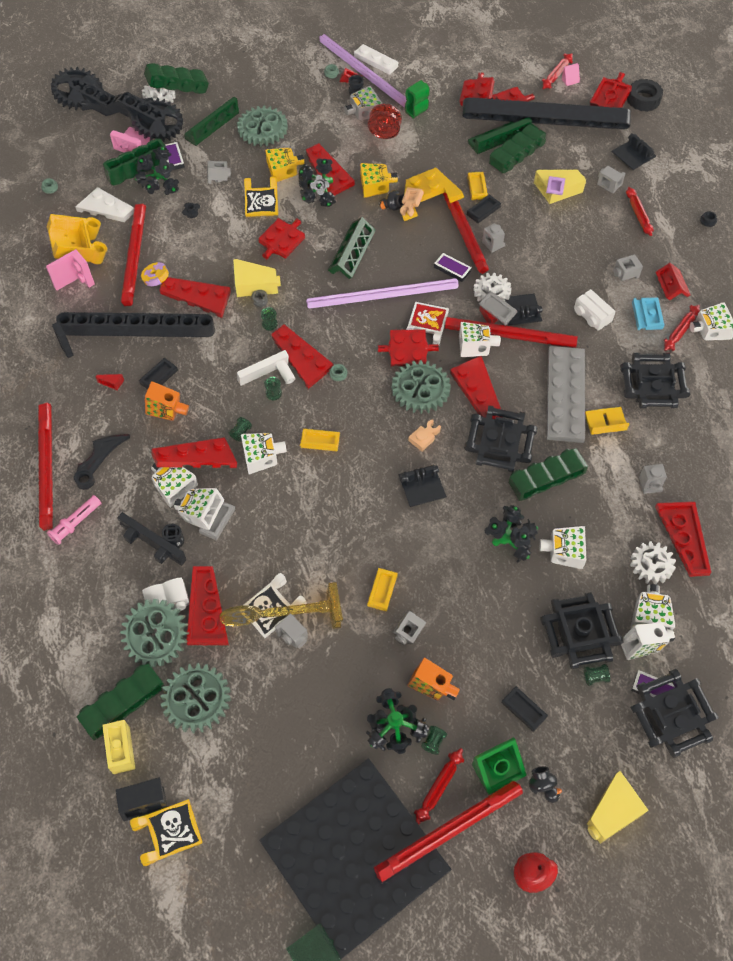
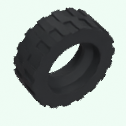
[627,79,663,112]

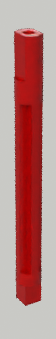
[443,192,489,274]
[121,204,146,307]
[445,317,578,348]
[38,403,53,531]
[374,781,523,882]

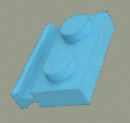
[632,298,664,330]

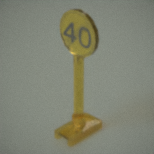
[219,582,343,629]

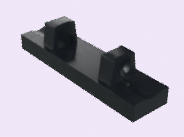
[117,512,186,566]

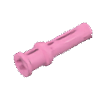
[47,495,102,545]

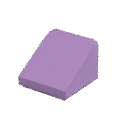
[546,176,565,195]

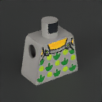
[344,86,383,121]

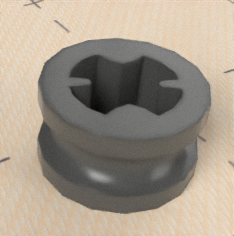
[252,290,268,307]

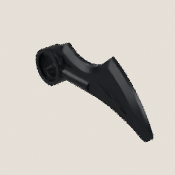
[74,434,130,490]

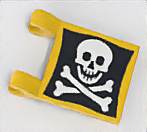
[244,177,278,217]
[130,799,202,867]

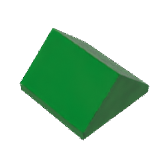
[472,737,527,795]

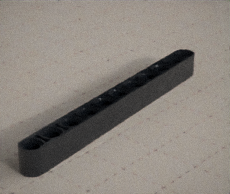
[462,97,631,129]

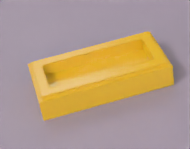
[467,172,488,200]
[300,429,340,451]
[367,568,398,611]

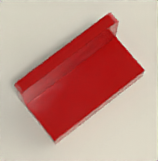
[656,263,691,300]

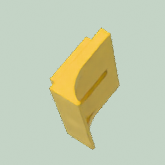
[585,407,629,435]

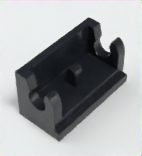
[116,777,168,821]

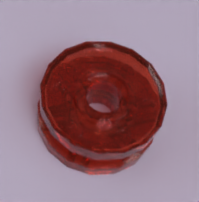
[368,104,402,139]

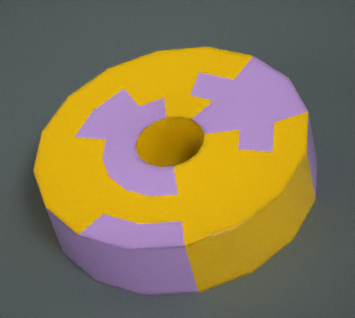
[141,262,169,287]

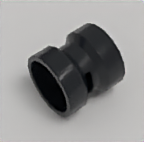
[349,75,364,95]
[162,523,184,548]

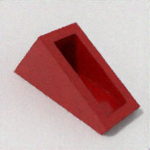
[339,68,361,82]
[479,306,498,324]
[96,374,124,391]

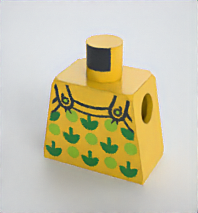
[265,148,305,182]
[360,163,398,198]

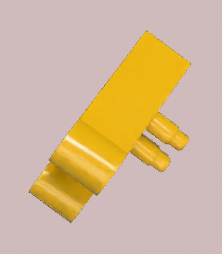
[47,214,107,264]

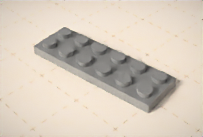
[547,346,585,443]

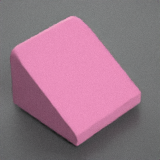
[562,63,580,86]

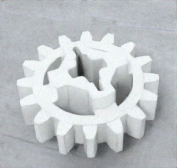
[142,86,176,103]
[474,273,511,301]
[630,541,676,584]

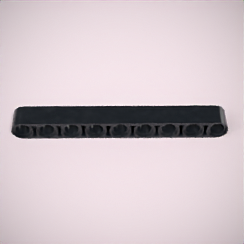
[56,312,215,337]

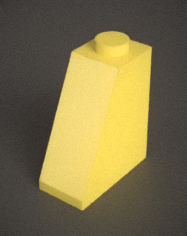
[534,170,586,204]
[233,259,281,297]
[587,771,648,844]

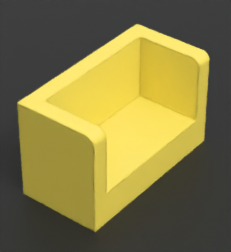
[103,720,135,774]

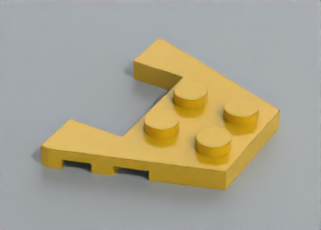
[402,168,464,221]

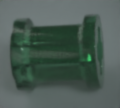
[261,307,278,331]
[264,377,282,401]
[228,417,252,442]
[584,664,610,686]
[421,726,447,755]

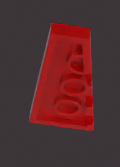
[306,143,355,196]
[159,277,231,318]
[271,324,334,389]
[450,356,503,419]
[151,437,237,468]
[655,502,712,577]
[187,566,229,645]

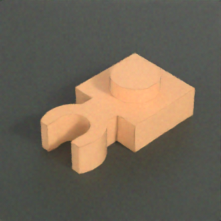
[400,188,424,217]
[408,420,441,451]

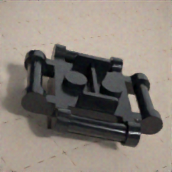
[620,353,691,408]
[464,405,538,472]
[540,592,624,669]
[630,669,719,758]

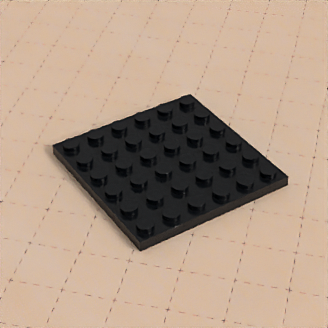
[259,758,452,961]

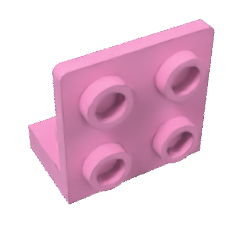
[110,127,154,153]
[46,249,95,290]

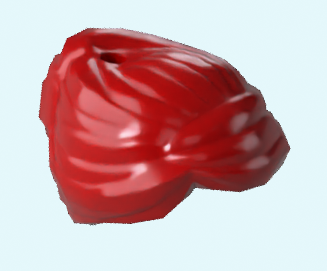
[514,852,558,893]

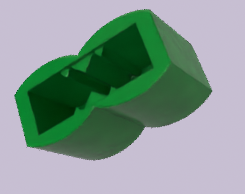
[405,80,430,119]

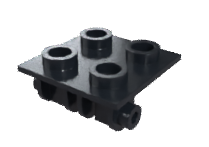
[612,133,656,170]
[505,293,542,326]
[398,464,447,507]

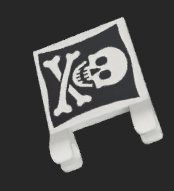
[239,573,307,638]

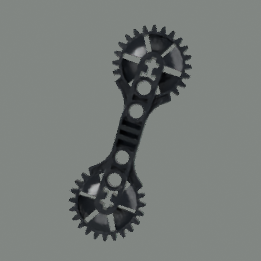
[51,67,183,142]

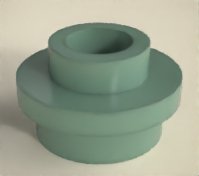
[324,64,339,79]
[41,178,58,194]
[330,364,348,381]

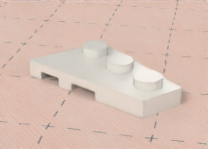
[76,187,134,222]

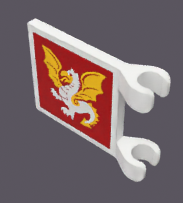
[406,302,449,345]

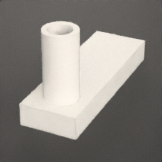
[237,350,295,386]

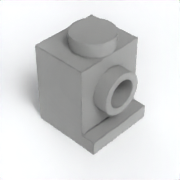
[207,161,231,183]
[597,166,625,193]
[482,223,505,253]
[613,254,643,281]
[639,464,667,494]
[393,611,426,645]
[275,613,308,648]

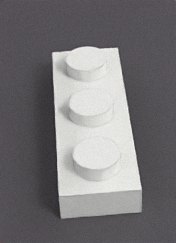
[354,44,398,75]

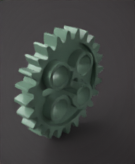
[237,106,288,147]
[392,360,451,414]
[120,599,189,667]
[160,663,231,734]

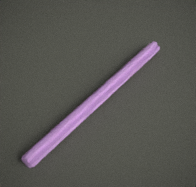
[319,34,407,108]
[306,278,458,309]

